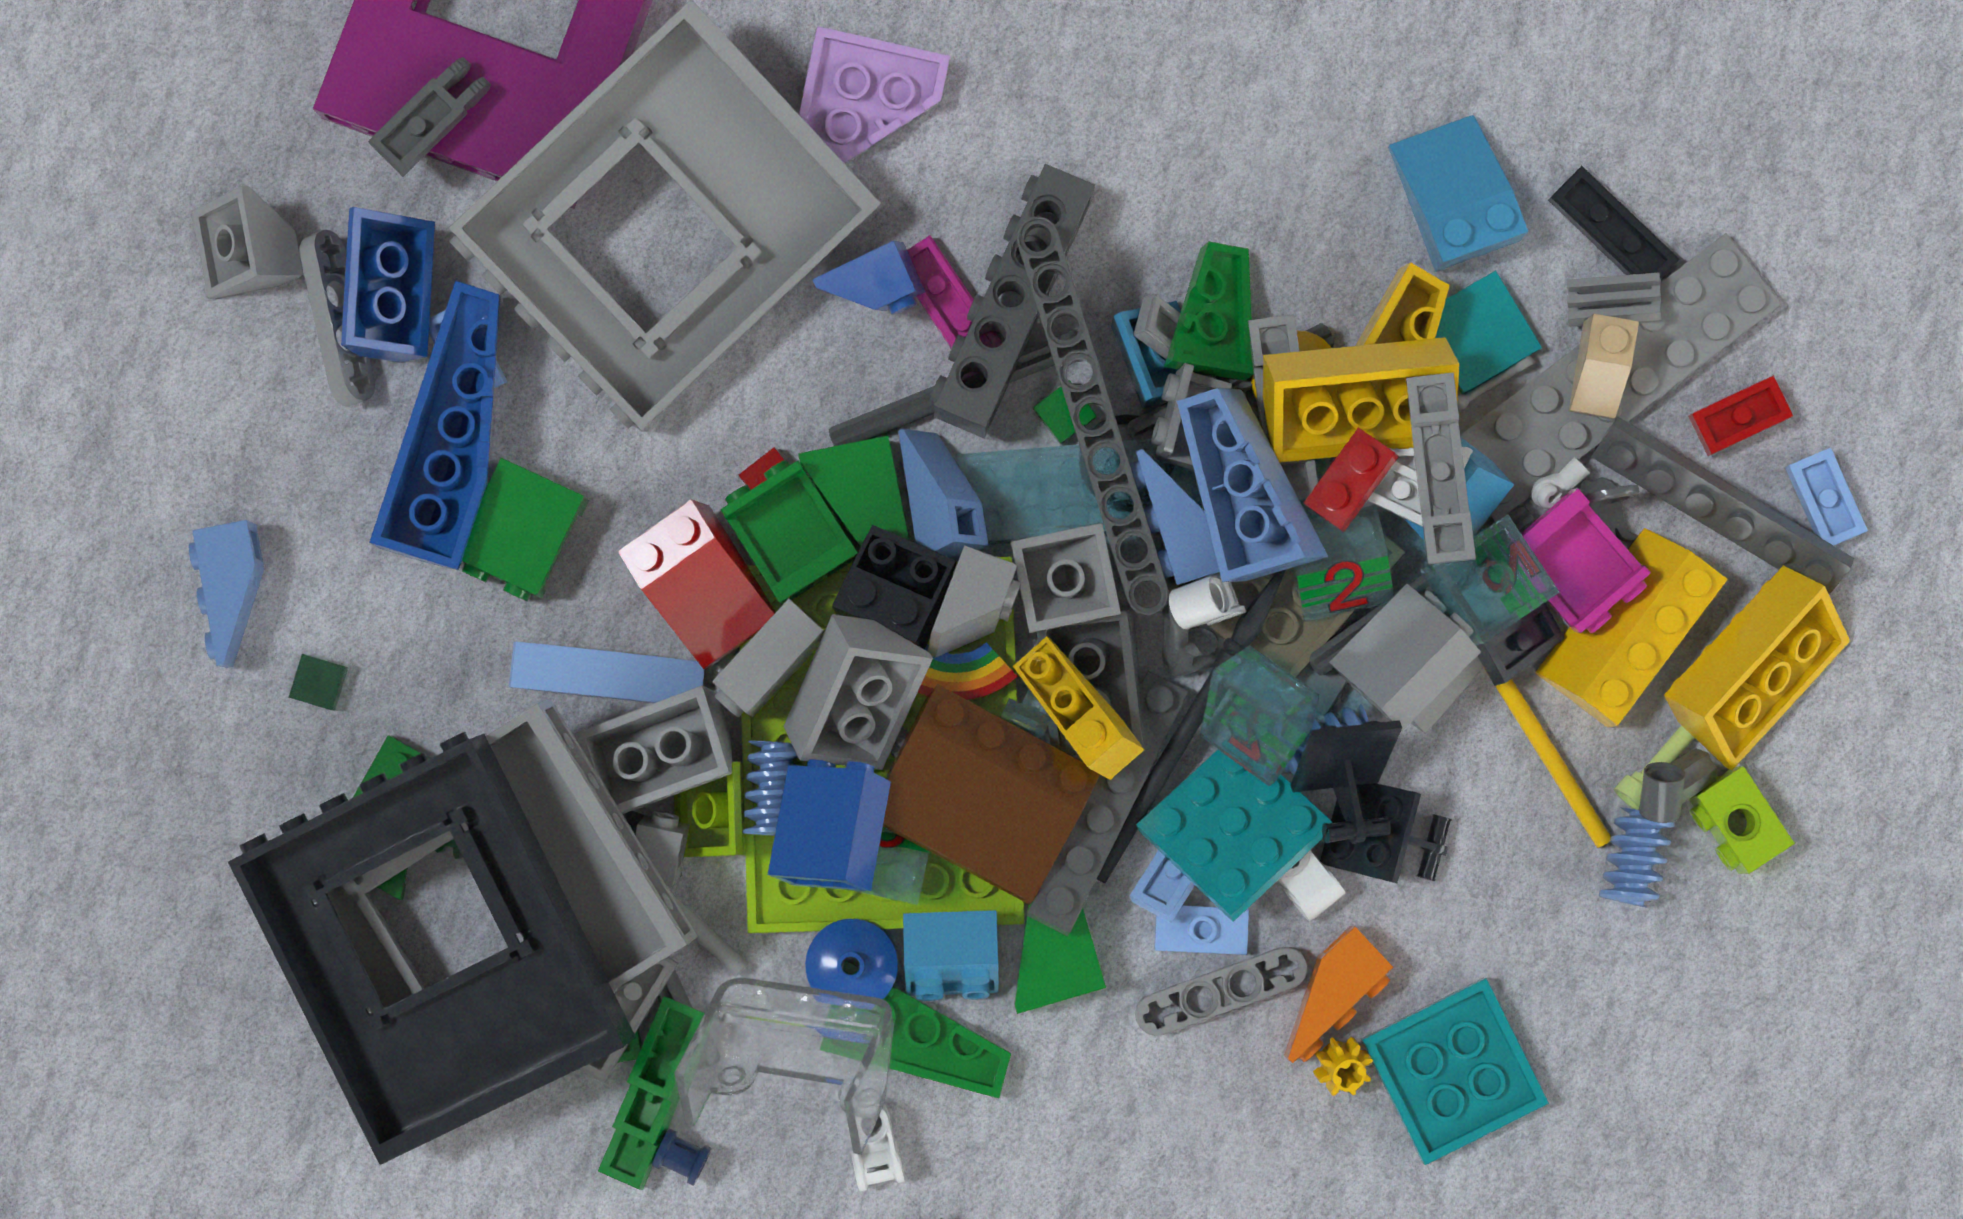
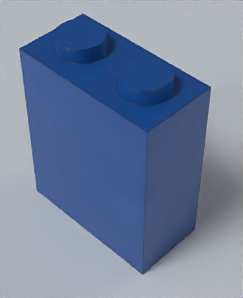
[767,759,891,891]

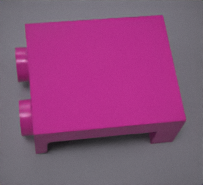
[1503,488,1651,633]

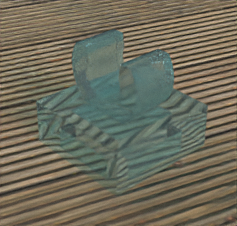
[1000,690,1051,740]

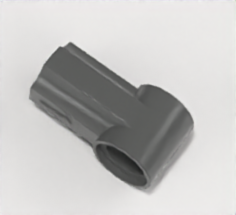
[1639,748,1718,823]

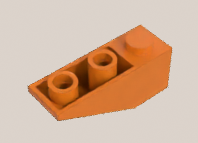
[1284,926,1393,1063]

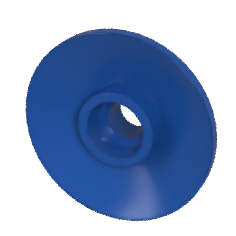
[805,919,898,1012]

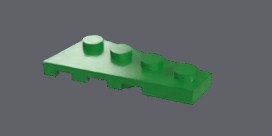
[821,960,1011,1099]

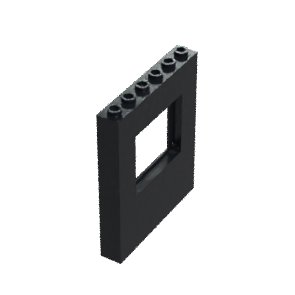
[228,732,636,1165]

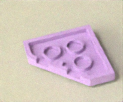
[799,26,950,164]

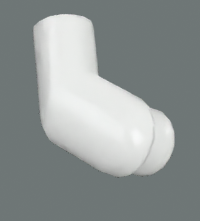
[1531,457,1590,509]

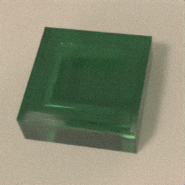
[288,654,348,711]

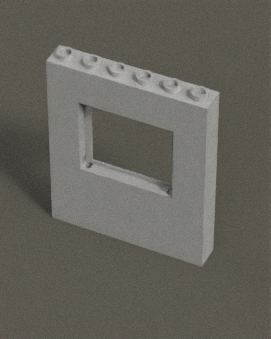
[448,0,881,430]
[327,698,698,1008]

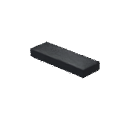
[1548,165,1680,279]

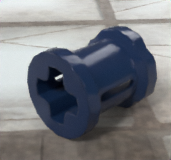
[652,1129,712,1186]

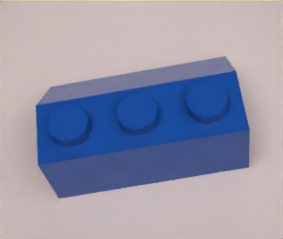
[341,207,435,362]

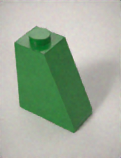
[798,436,909,548]
[1014,903,1106,1014]

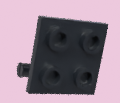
[1290,720,1402,844]
[1320,783,1452,884]

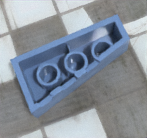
[1177,388,1328,582]

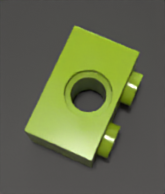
[1689,766,1795,874]

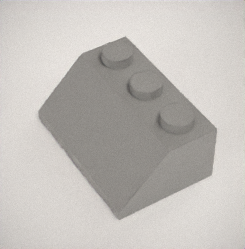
[783,614,933,770]
[575,686,732,814]

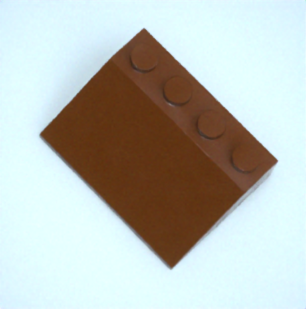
[883,684,1100,905]

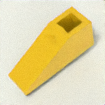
[1013,636,1145,780]

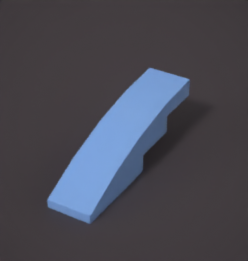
[509,642,704,703]

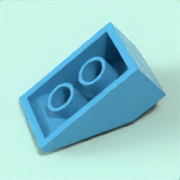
[1388,115,1529,272]

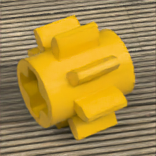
[1313,1037,1373,1096]

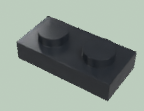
[1475,600,1565,686]

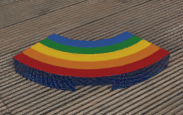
[917,643,1018,700]

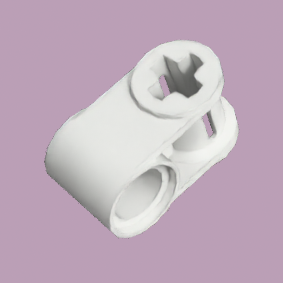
[1169,572,1246,629]
[1278,850,1346,922]
[847,1098,905,1192]

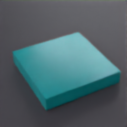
[1435,270,1542,394]

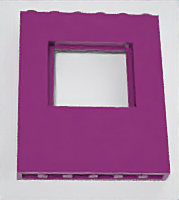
[313,0,653,209]

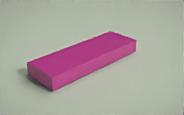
[907,235,1003,349]

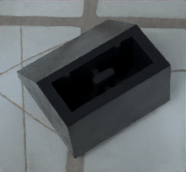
[832,525,956,650]

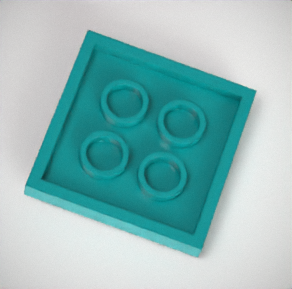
[1136,733,1332,922]
[1361,977,1549,1165]

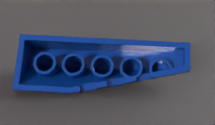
[369,281,500,571]

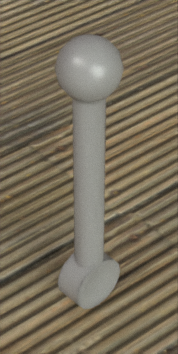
[1457,355,1535,412]

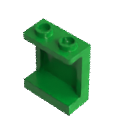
[462,458,589,602]
[721,460,858,606]

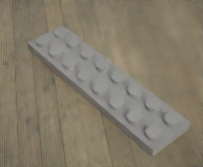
[1460,233,1782,523]

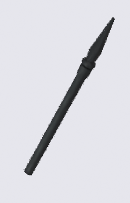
[1097,569,1287,883]

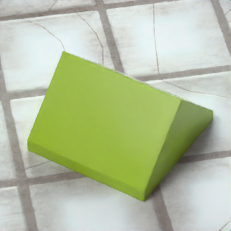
[674,762,746,858]

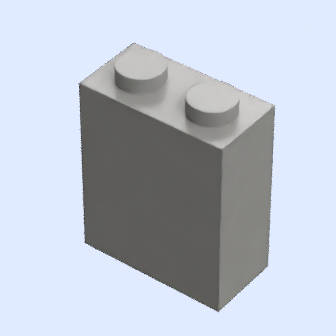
[1329,584,1481,731]
[712,599,824,717]

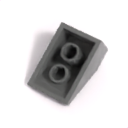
[1037,605,1144,755]

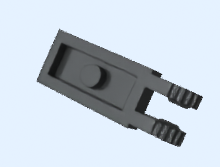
[368,57,491,177]

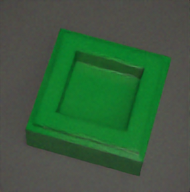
[1033,380,1097,445]

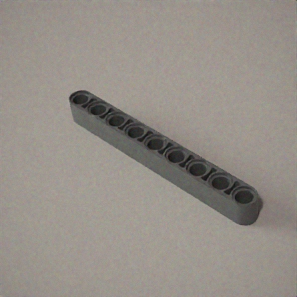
[1017,216,1168,615]

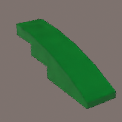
[598,996,707,1190]

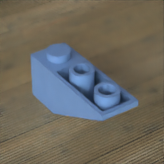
[898,428,989,562]
[1130,449,1220,585]
[189,520,264,668]

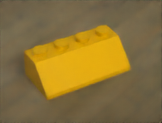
[1263,337,1459,463]
[1534,528,1728,728]
[1664,565,1850,770]

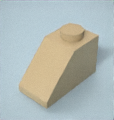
[1569,313,1639,419]

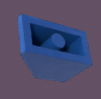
[812,241,926,315]

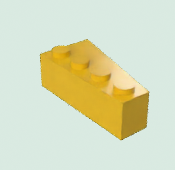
[1355,262,1450,346]

